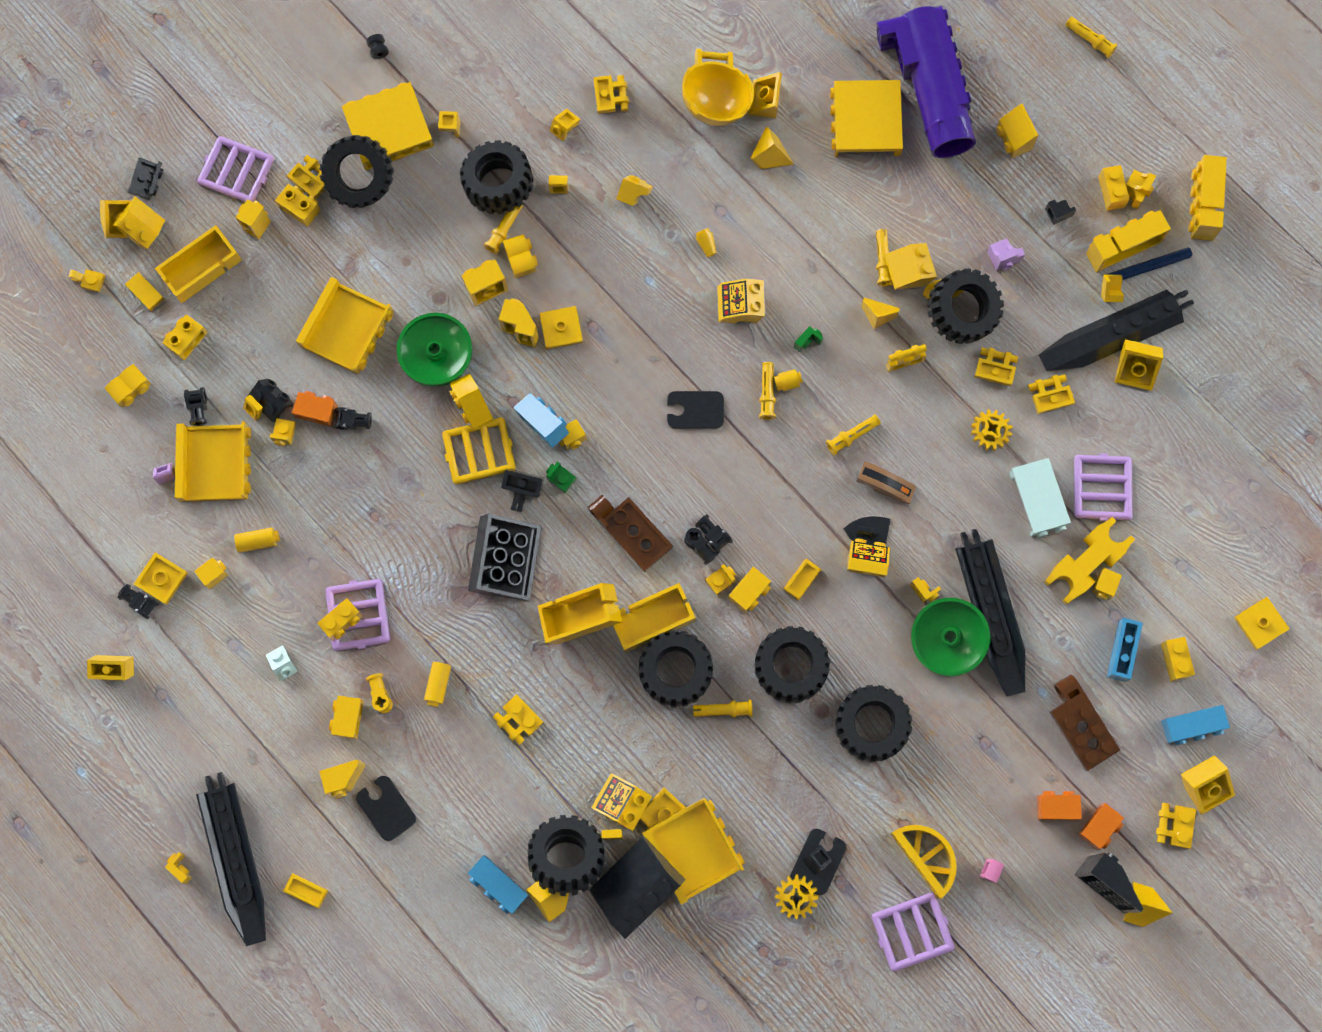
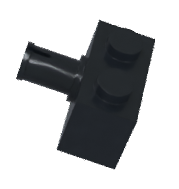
[501,468,544,512]

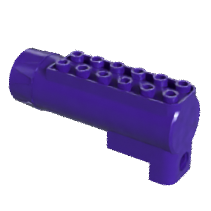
[876,6,976,158]

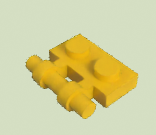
[593,75,629,114]
[286,155,325,199]
[886,344,927,372]
[974,347,1018,387]
[1028,374,1075,414]
[493,694,544,745]
[1156,803,1196,849]

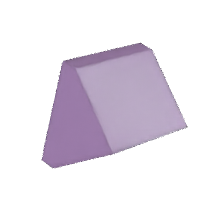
[153,463,175,485]

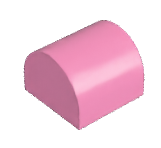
[980,859,1004,884]

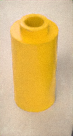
[234,527,280,553]
[424,662,451,707]

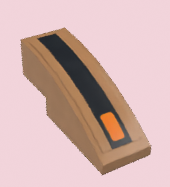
[856,461,916,504]

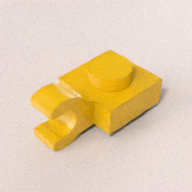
[68,269,105,293]

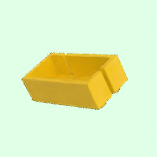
[1188,155,1227,241]
[1086,210,1171,273]
[155,225,242,304]
[538,583,622,644]
[613,583,696,653]

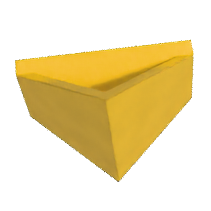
[750,127,794,169]
[861,297,900,329]
[526,881,569,923]
[1123,882,1172,927]

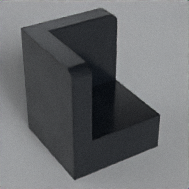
[1045,199,1076,225]

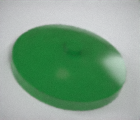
[397,313,473,387]
[911,598,990,676]

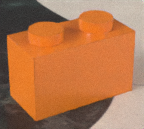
[292,391,338,427]
[1037,791,1082,820]
[1078,803,1124,850]

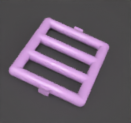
[197,136,274,202]
[1074,453,1132,522]
[325,579,390,651]
[872,893,955,972]

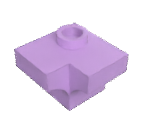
[987,238,1025,271]

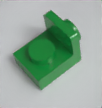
[793,326,824,352]
[546,461,577,493]

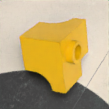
[1126,169,1156,209]
[616,175,653,206]

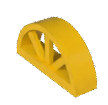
[890,825,957,899]

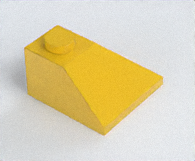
[100,200,131,238]

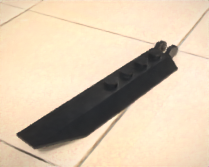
[1038,289,1194,372]
[955,529,1025,697]
[196,772,266,946]

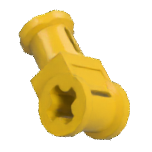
[366,673,393,714]

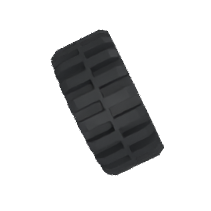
[319,135,394,208]
[460,140,533,214]
[927,268,1004,344]
[754,626,830,703]
[638,630,713,708]
[835,685,912,762]
[527,815,604,896]

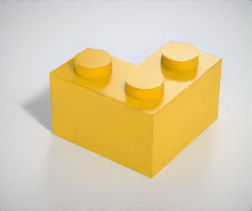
[449,373,493,429]

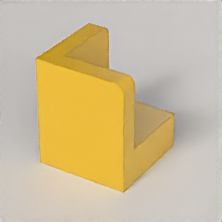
[438,111,460,137]
[1101,275,1124,302]

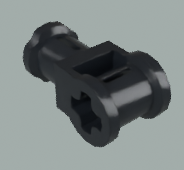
[184,387,207,426]
[333,407,372,430]
[695,514,733,554]
[684,528,719,565]
[117,584,159,619]

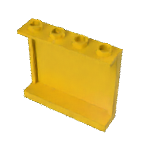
[830,80,903,157]
[342,82,434,171]
[296,277,394,375]
[175,421,251,502]
[642,797,745,905]

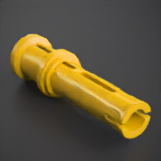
[1065,16,1118,58]
[483,205,523,254]
[876,229,893,287]
[759,362,776,420]
[825,414,881,456]
[693,699,753,718]

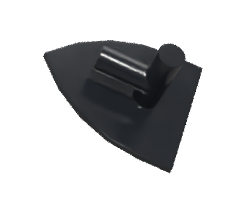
[843,516,891,545]

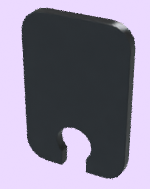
[667,391,724,429]
[356,776,416,841]
[790,829,846,895]

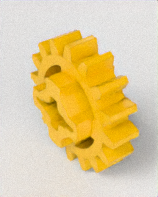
[970,409,1013,451]
[775,874,818,919]

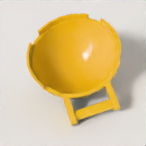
[681,48,754,126]

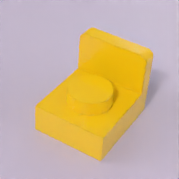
[550,109,580,141]
[269,418,296,446]
[705,564,736,596]
[910,577,941,603]
[165,852,192,884]

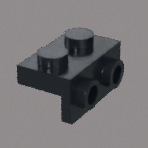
[127,157,164,200]
[248,379,294,422]

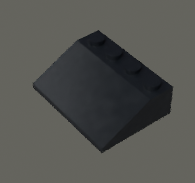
[468,513,541,601]
[589,836,686,939]
[1074,853,1143,913]

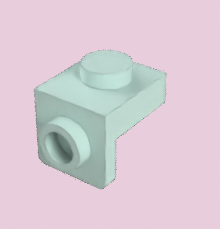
[266,645,297,681]

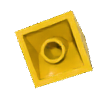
[748,72,782,118]

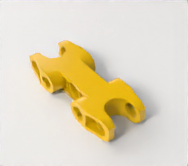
[1044,517,1135,605]

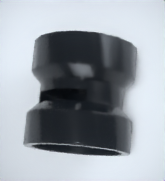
[366,34,389,59]

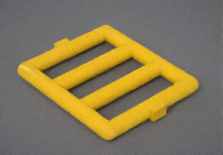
[442,417,516,484]

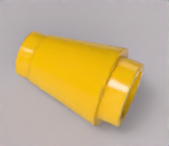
[695,228,717,258]

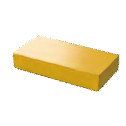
[125,272,164,311]
[783,558,822,601]
[602,829,623,840]
[283,873,329,909]

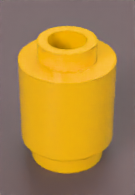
[774,369,803,392]

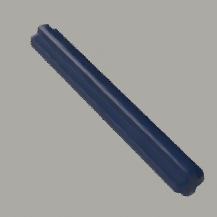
[1105,247,1193,280]

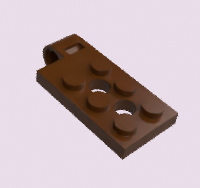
[587,495,673,572]
[1049,674,1120,771]

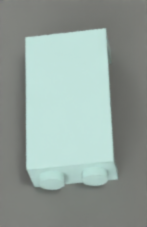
[1009,458,1071,538]

